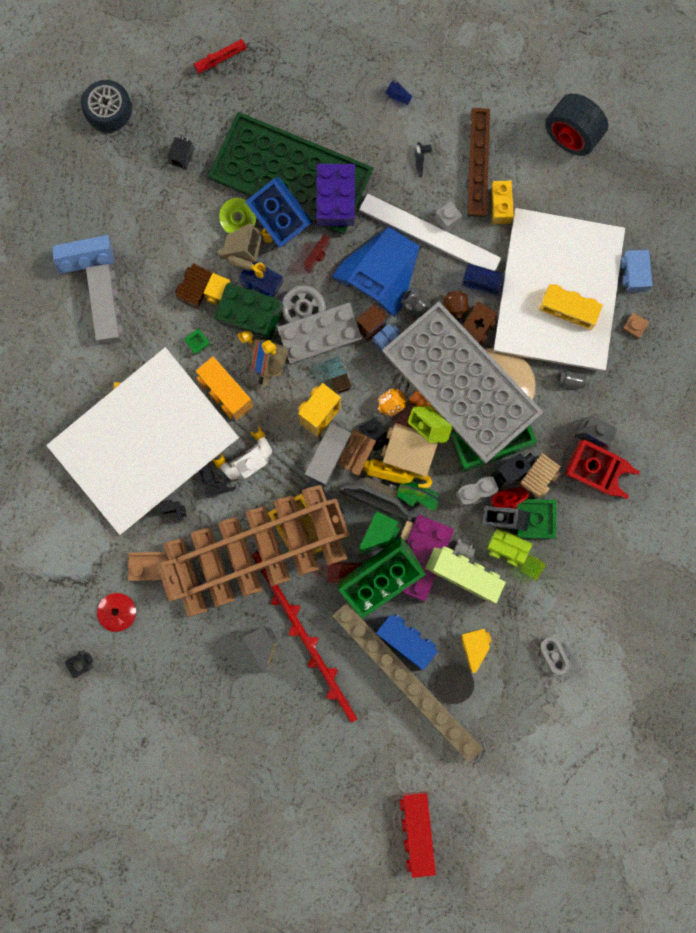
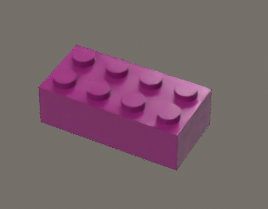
[400,514,454,602]

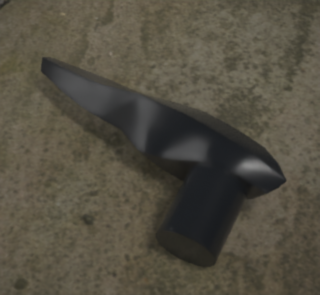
[415,142,432,178]

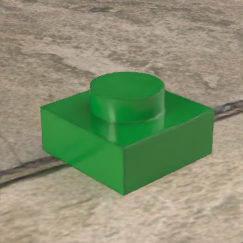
[184,328,211,356]

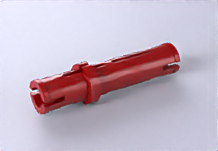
[193,39,247,74]

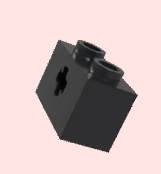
[482,506,530,531]

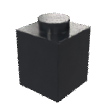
[167,137,194,170]

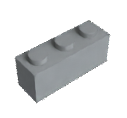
[303,423,351,487]

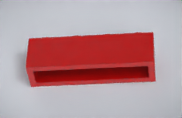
[399,791,436,878]

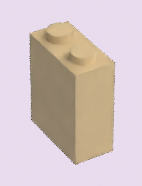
[381,423,438,476]

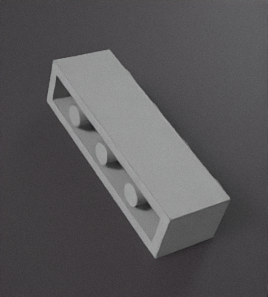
[86,264,124,345]

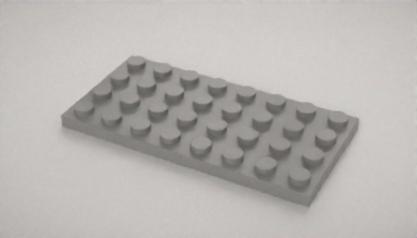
[382,302,543,464]

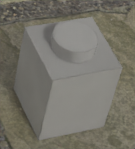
[435,201,462,232]

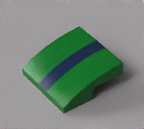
[396,482,439,511]

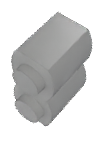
[456,476,498,507]

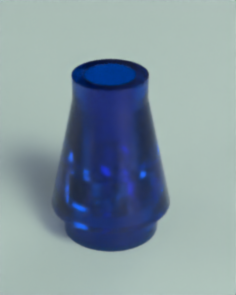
[385,80,413,105]

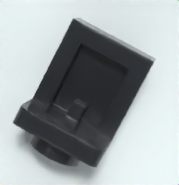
[359,417,390,451]
[156,500,187,522]

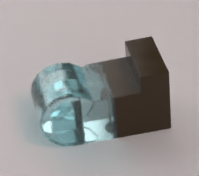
[325,356,352,394]

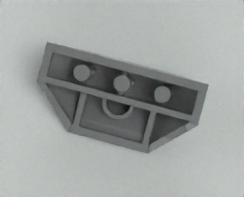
[339,476,412,522]

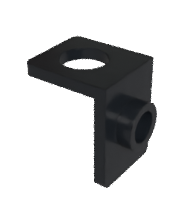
[65,651,94,678]

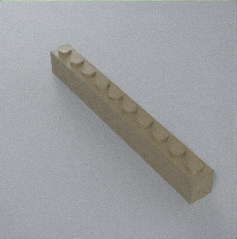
[332,603,483,763]

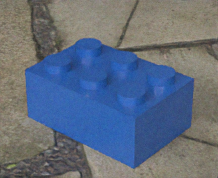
[245,177,313,247]
[376,614,438,670]

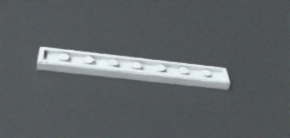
[359,194,501,276]

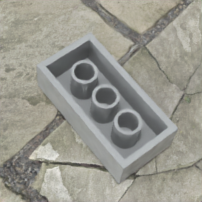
[276,302,362,363]

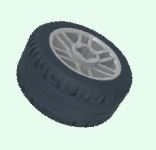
[81,80,132,132]

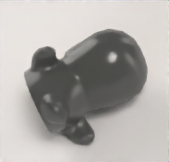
[401,287,431,317]

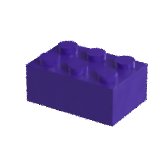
[317,164,355,226]

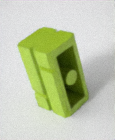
[408,406,452,444]
[486,528,532,567]

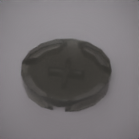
[435,664,474,704]

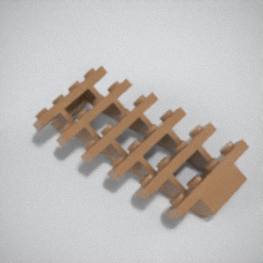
[157,485,350,617]

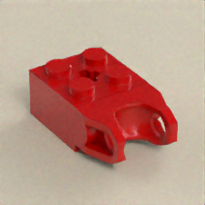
[563,440,640,499]

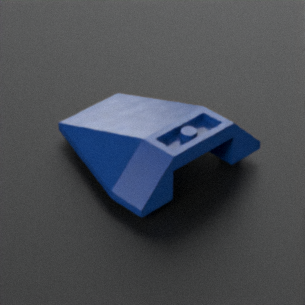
[332,226,420,318]

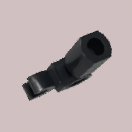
[199,462,236,498]

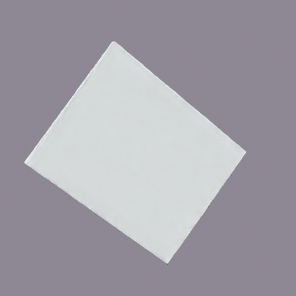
[493,208,625,372]
[46,347,240,535]

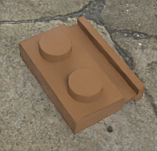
[337,430,376,475]
[128,552,168,581]

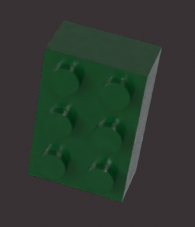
[214,283,284,340]

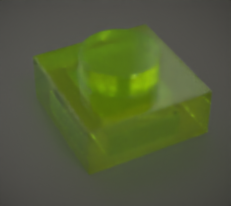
[519,554,546,581]

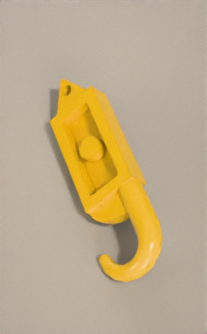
[363,458,432,489]

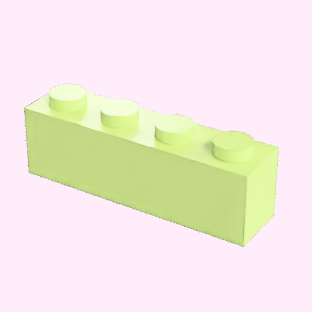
[425,546,506,603]

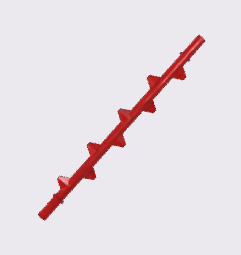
[251,551,357,723]

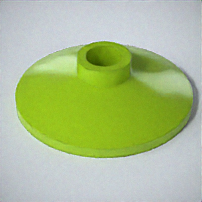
[219,198,257,234]

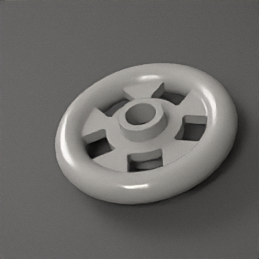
[281,286,326,324]

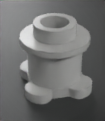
[453,539,475,560]

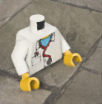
[212,427,272,480]

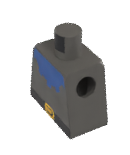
[575,416,617,451]

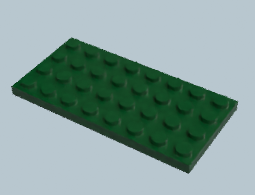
[208,112,374,235]

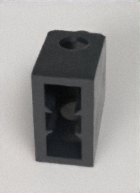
[490,452,535,492]

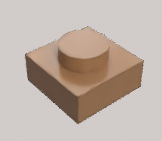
[622,313,649,339]

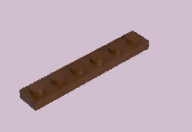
[468,108,490,217]

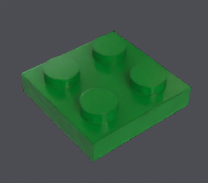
[517,499,557,539]

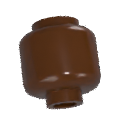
[443,290,469,318]

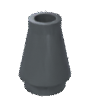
[557,370,586,388]

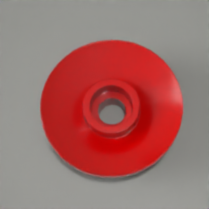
[491,488,529,509]
[97,593,136,632]

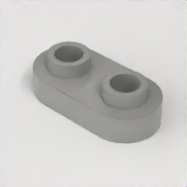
[540,637,570,675]

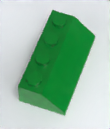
[451,426,537,473]
[358,511,400,556]
[338,537,425,619]

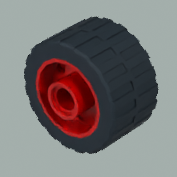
[545,93,609,156]

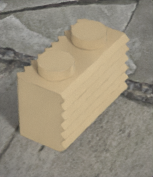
[518,453,561,499]

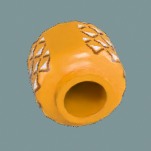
[378,388,407,417]

